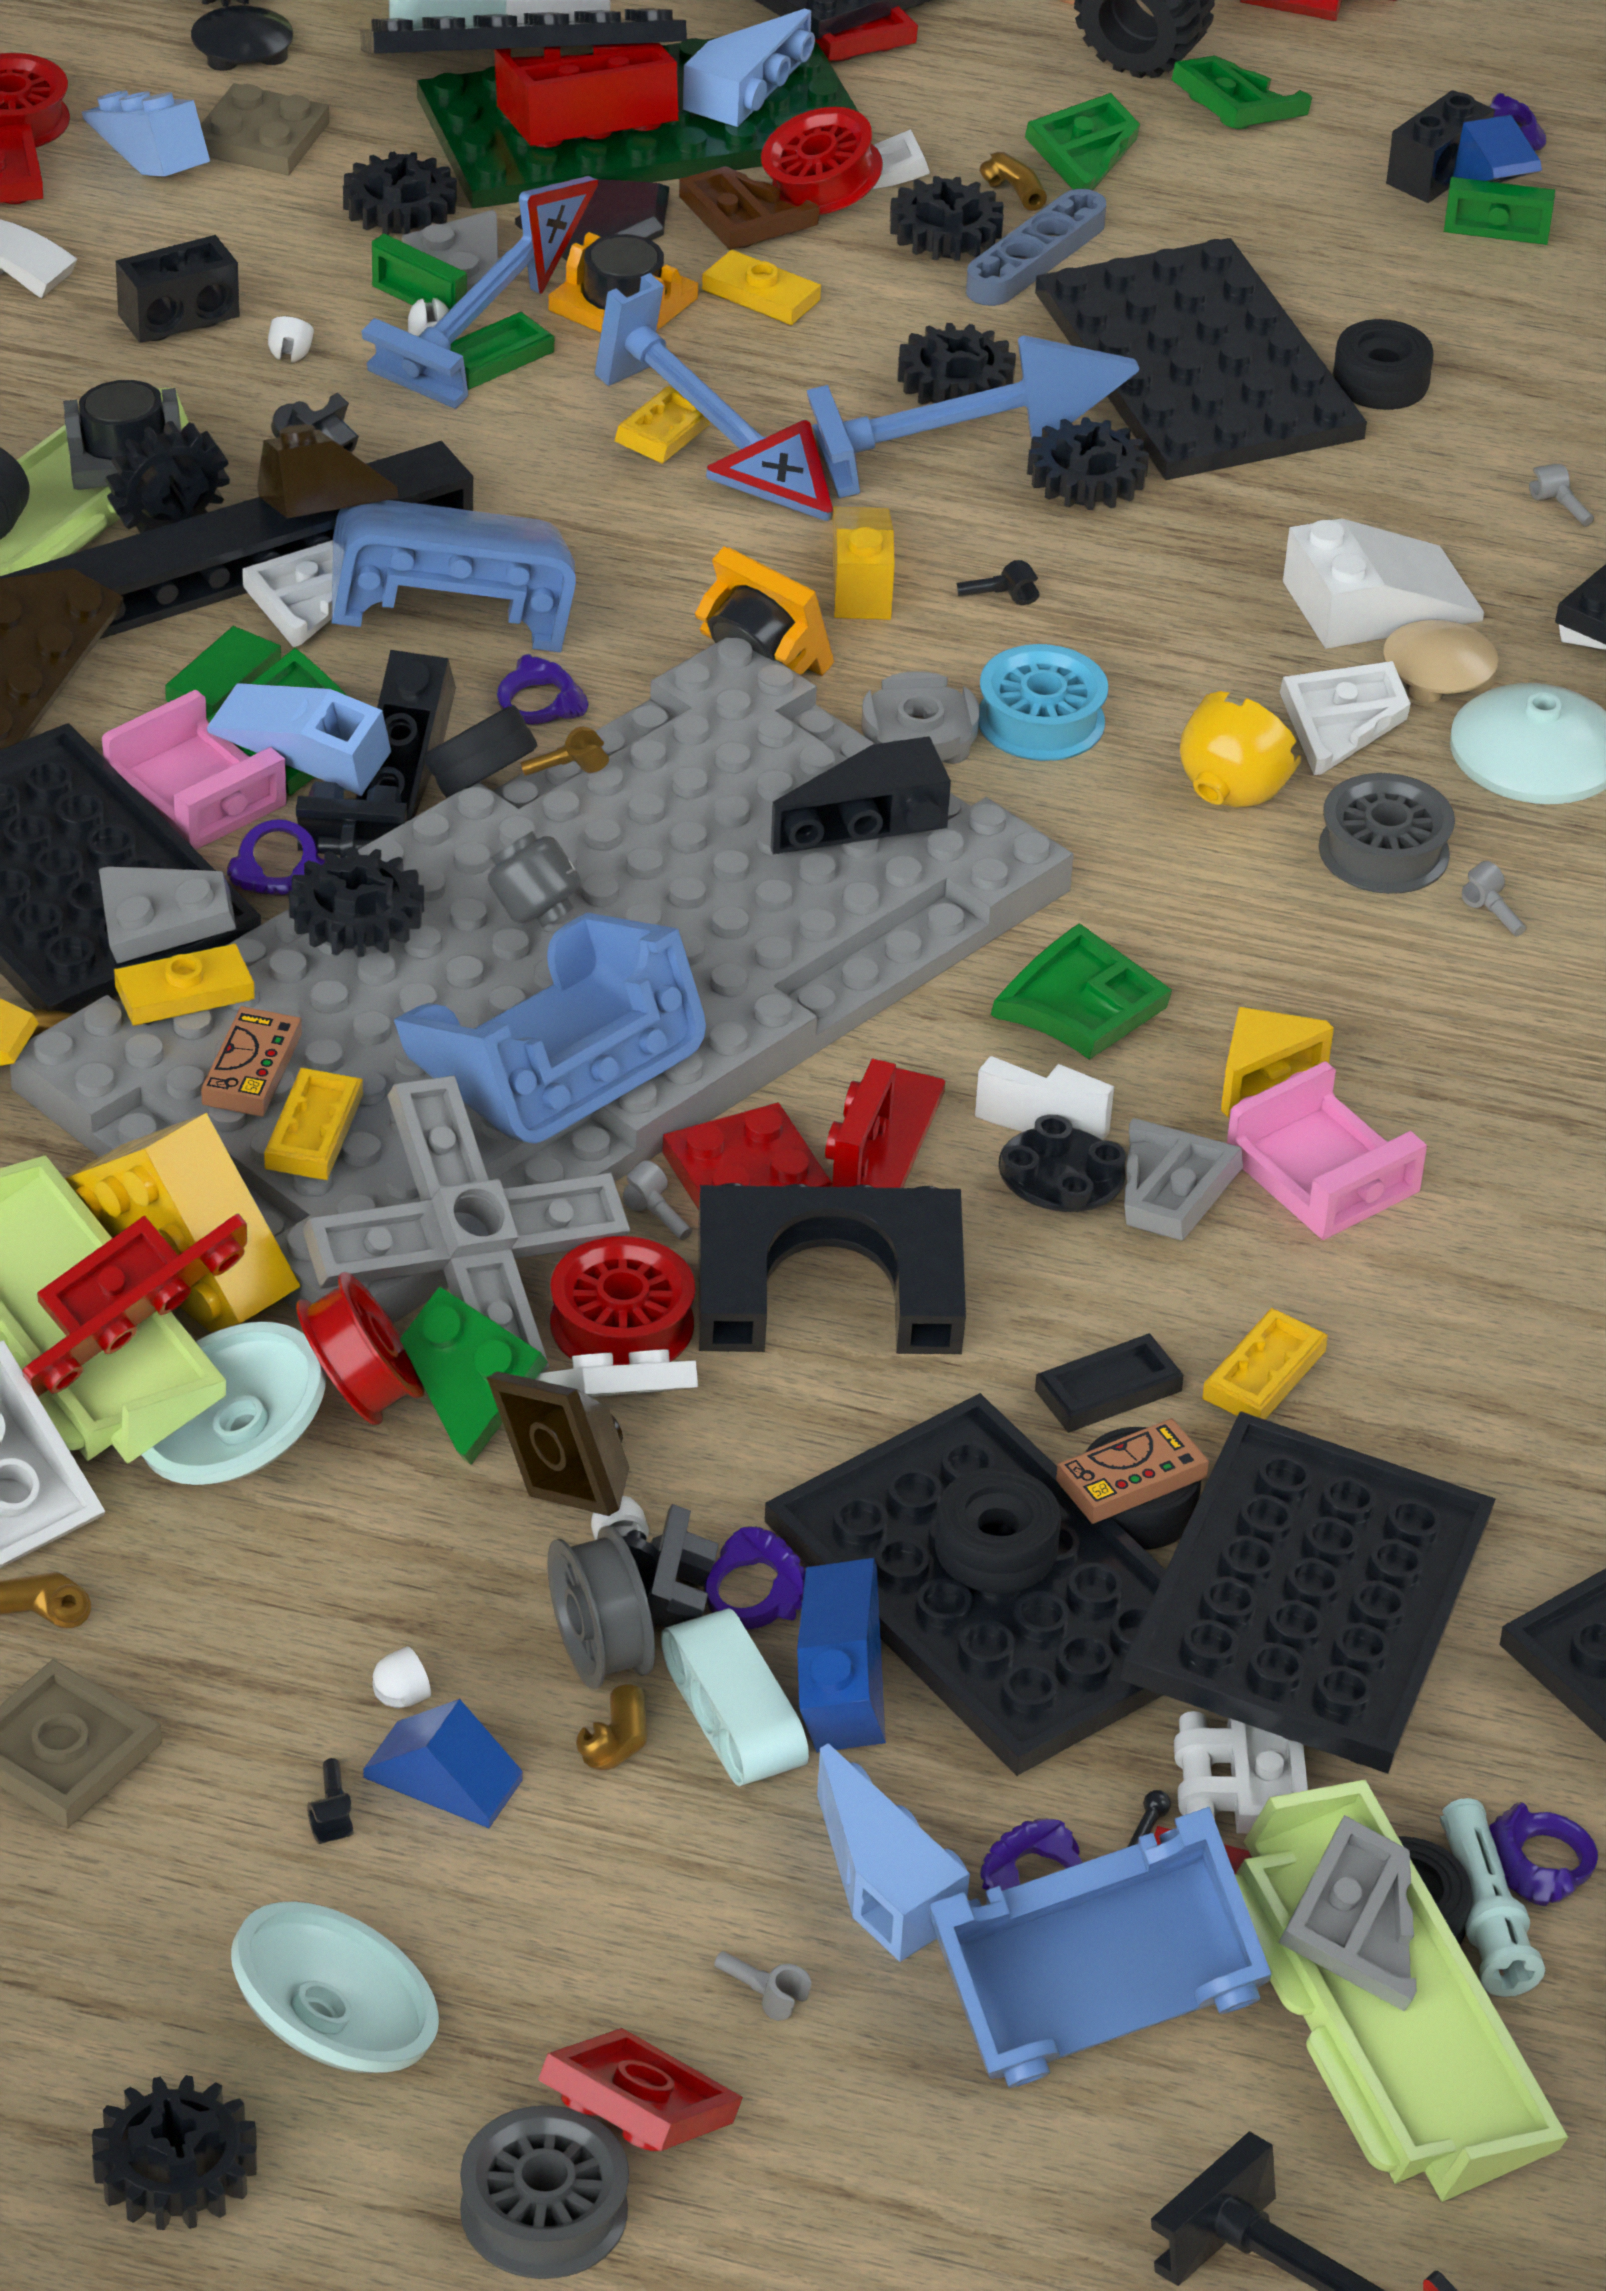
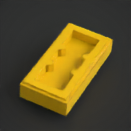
[702,249,821,325]
[614,386,711,464]
[114,943,255,1026]
[264,1068,363,1181]
[1202,1307,1328,1420]

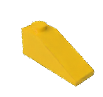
[833,506,895,620]

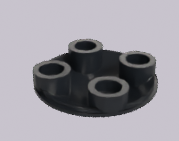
[191,5,293,71]
[998,1114,1126,1212]

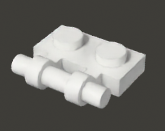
[1173,1711,1308,1834]

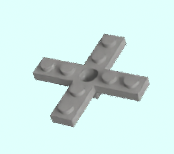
[302,1075,631,1373]

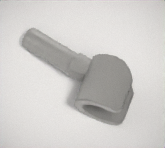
[1529,464,1594,527]
[1462,861,1526,937]
[623,1160,692,1240]
[714,1951,811,2021]

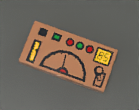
[201,1006,302,1117]
[1056,1418,1209,1524]

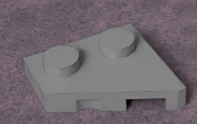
[402,210,498,292]
[99,867,236,964]
[1124,1118,1243,1241]
[1278,1815,1417,2012]

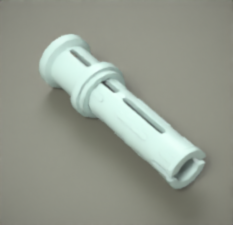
[1440,1798,1545,1997]

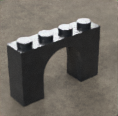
[698,1183,966,1354]

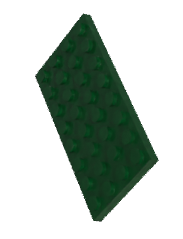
[417,37,859,209]

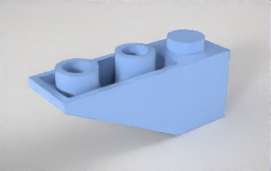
[683,8,815,127]
[82,90,210,177]
[207,683,391,796]
[817,1743,970,1962]

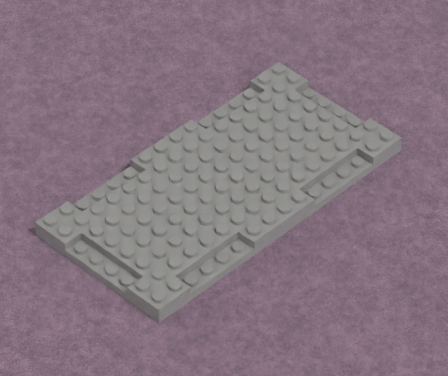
[10,637,1074,1323]

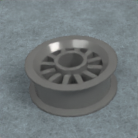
[1319,773,1455,894]
[547,1526,655,1689]
[460,2105,629,2279]

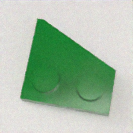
[1171,55,1312,129]
[1025,93,1140,191]
[400,1286,548,1465]

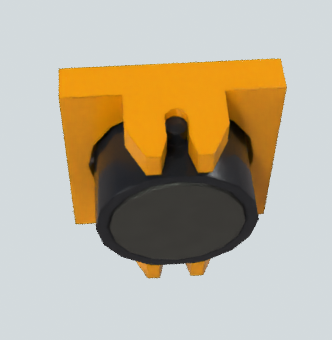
[548,232,698,333]
[695,546,834,676]

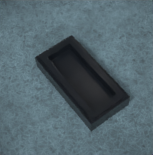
[1035,1333,1184,1433]

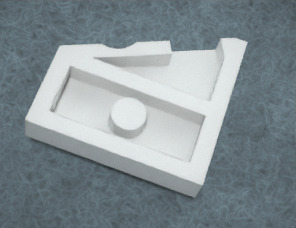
[242,540,333,647]
[1280,661,1411,775]
[535,1349,698,1397]

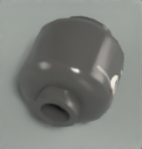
[488,831,580,928]

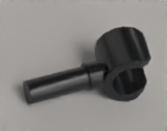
[956,560,1040,605]
[307,1758,354,1844]

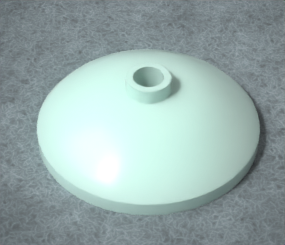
[1450,683,1606,804]
[141,1322,326,1485]
[231,1902,439,2073]

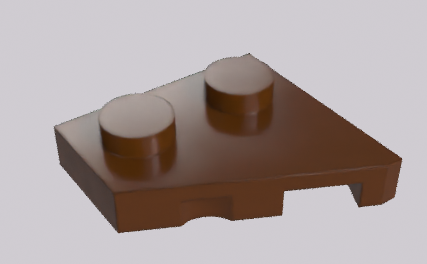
[679,166,819,250]

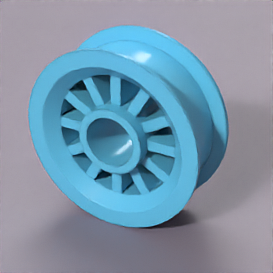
[978,644,1108,761]

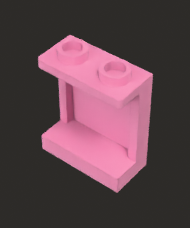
[102,690,286,850]
[1227,1061,1427,1240]

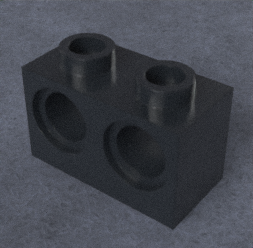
[1386,90,1495,203]
[115,235,240,343]

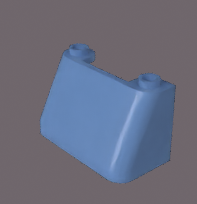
[332,500,576,652]
[394,912,706,1144]
[929,1806,1271,2088]

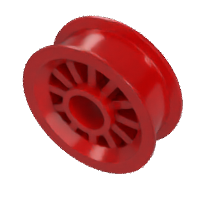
[0,53,70,147]
[761,107,883,215]
[550,1236,696,1366]
[296,1272,425,1426]

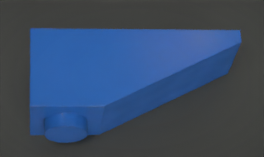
[797,1558,886,1753]

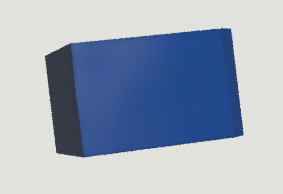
[1453,115,1542,183]
[363,1699,523,1828]

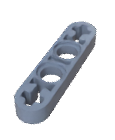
[966,189,1106,306]

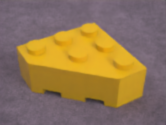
[64,1113,301,1332]

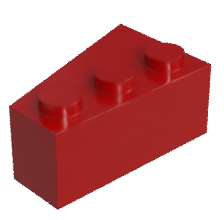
[494,43,678,148]

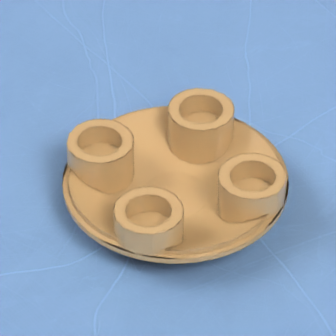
[1383,620,1498,702]

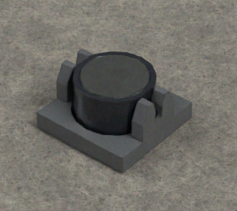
[63,380,182,490]

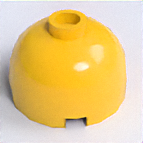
[1180,691,1301,807]

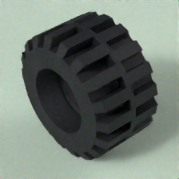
[1074,0,1215,79]

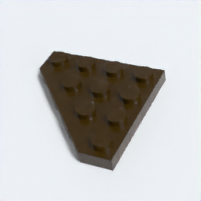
[0,568,123,750]

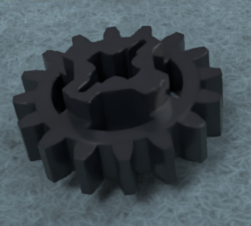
[342,151,457,235]
[890,176,1004,261]
[897,323,1016,405]
[1027,417,1149,510]
[105,421,230,533]
[289,847,424,957]
[92,2075,258,2230]

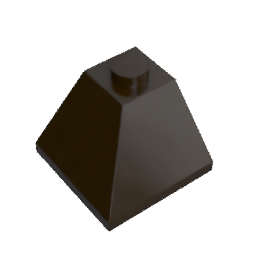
[257,425,398,518]
[487,1371,630,1516]

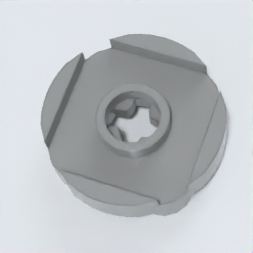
[861,672,980,764]

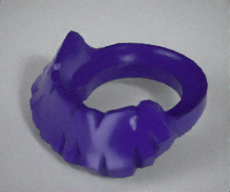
[1489,93,1546,151]
[497,654,589,724]
[227,819,325,896]
[704,1526,806,1629]
[1489,1802,1598,1906]
[980,1818,1083,1895]

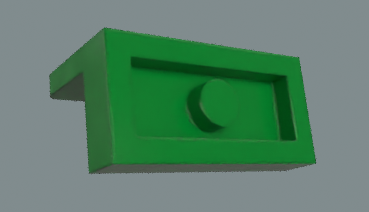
[1443,177,1555,245]

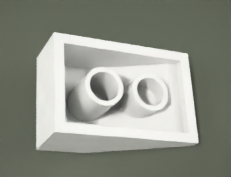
[1283,518,1484,649]
[0,1340,105,1568]

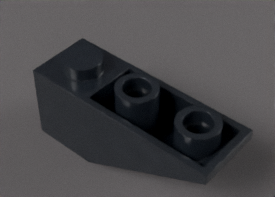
[356,650,456,821]
[770,736,951,855]

